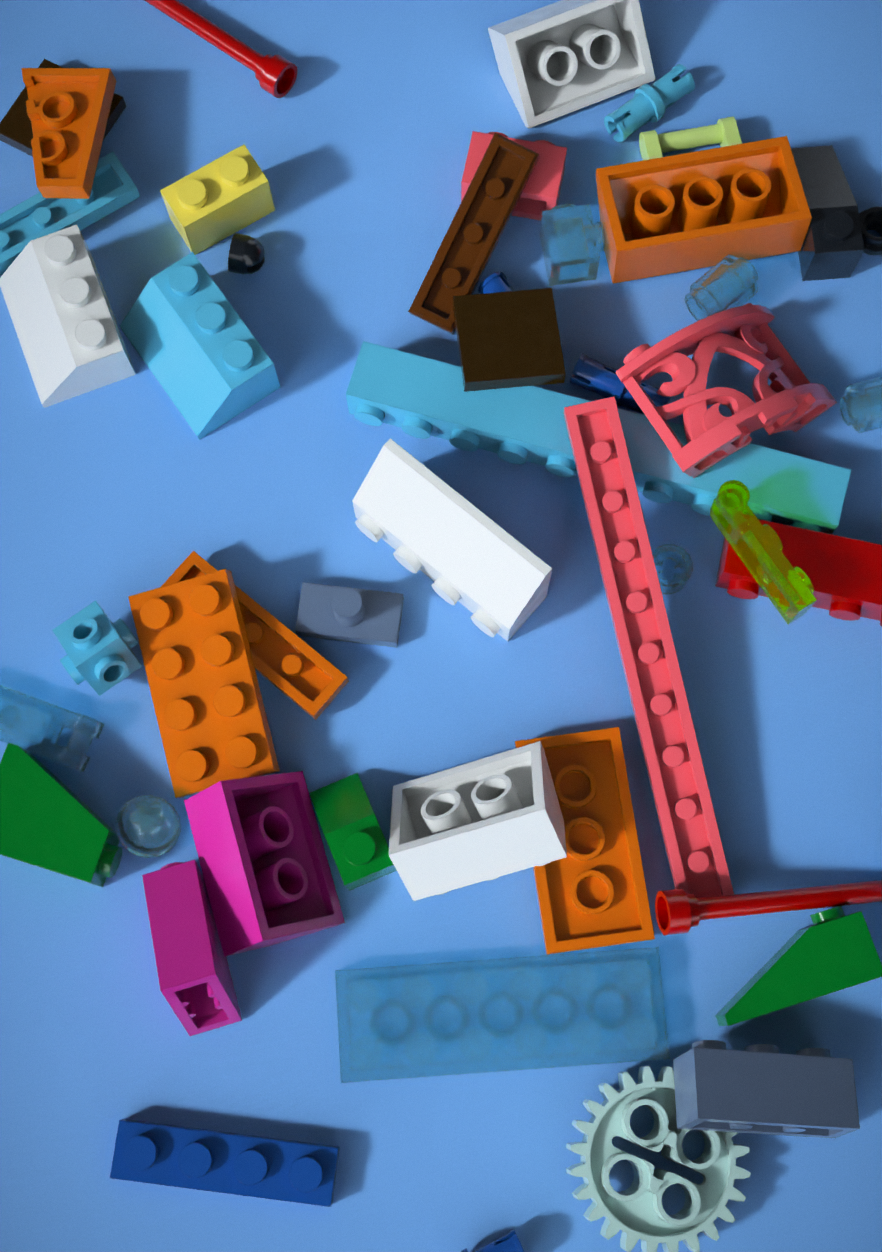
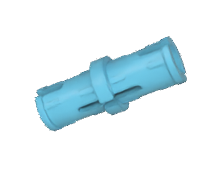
[604,64,695,143]

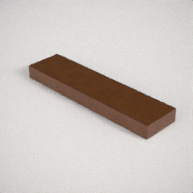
[408,133,539,335]

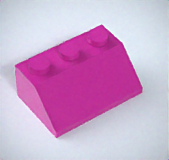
[184,771,345,957]

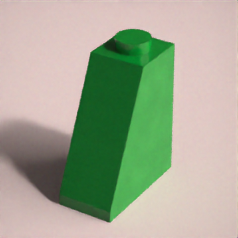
[0,743,122,887]

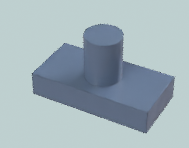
[295,582,404,648]

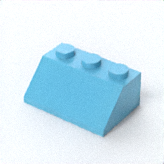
[120,252,281,440]

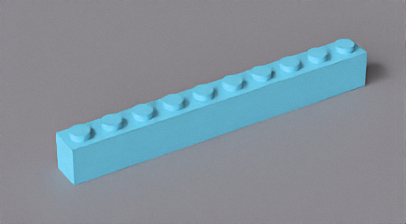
[346,341,851,534]

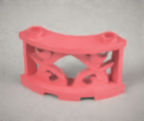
[615,303,837,478]

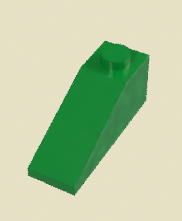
[716,906,882,1026]

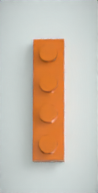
[161,551,349,720]

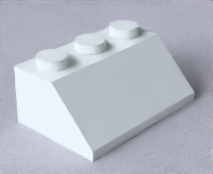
[488,0,656,128]
[0,224,136,408]
[389,741,567,901]

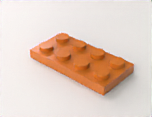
[128,569,280,798]
[515,727,655,955]

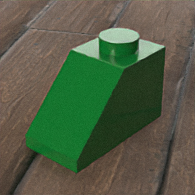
[309,773,397,891]

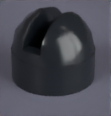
[228,233,265,275]

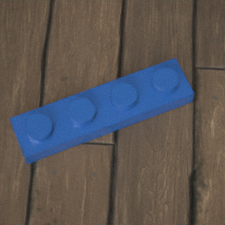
[110,1119,340,1207]

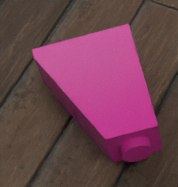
[142,859,242,1036]

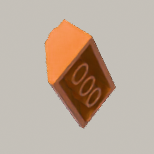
[596,136,812,284]

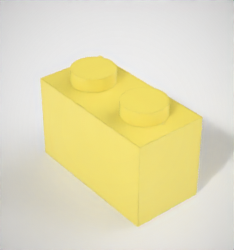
[160,144,275,255]

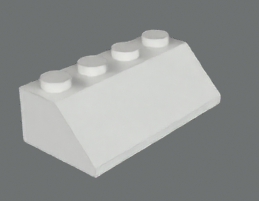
[352,438,552,642]

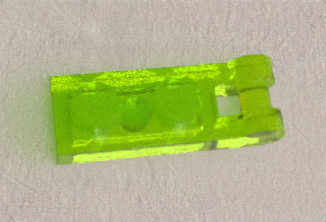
[710,480,817,625]

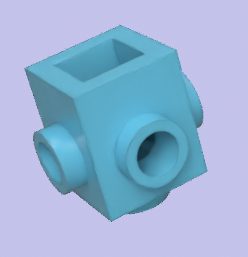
[52,600,142,696]

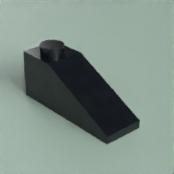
[791,145,865,281]

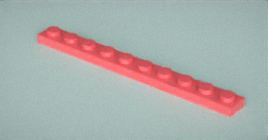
[563,396,734,898]

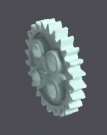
[566,1066,751,1252]

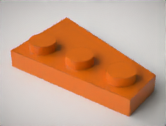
[21,68,117,199]

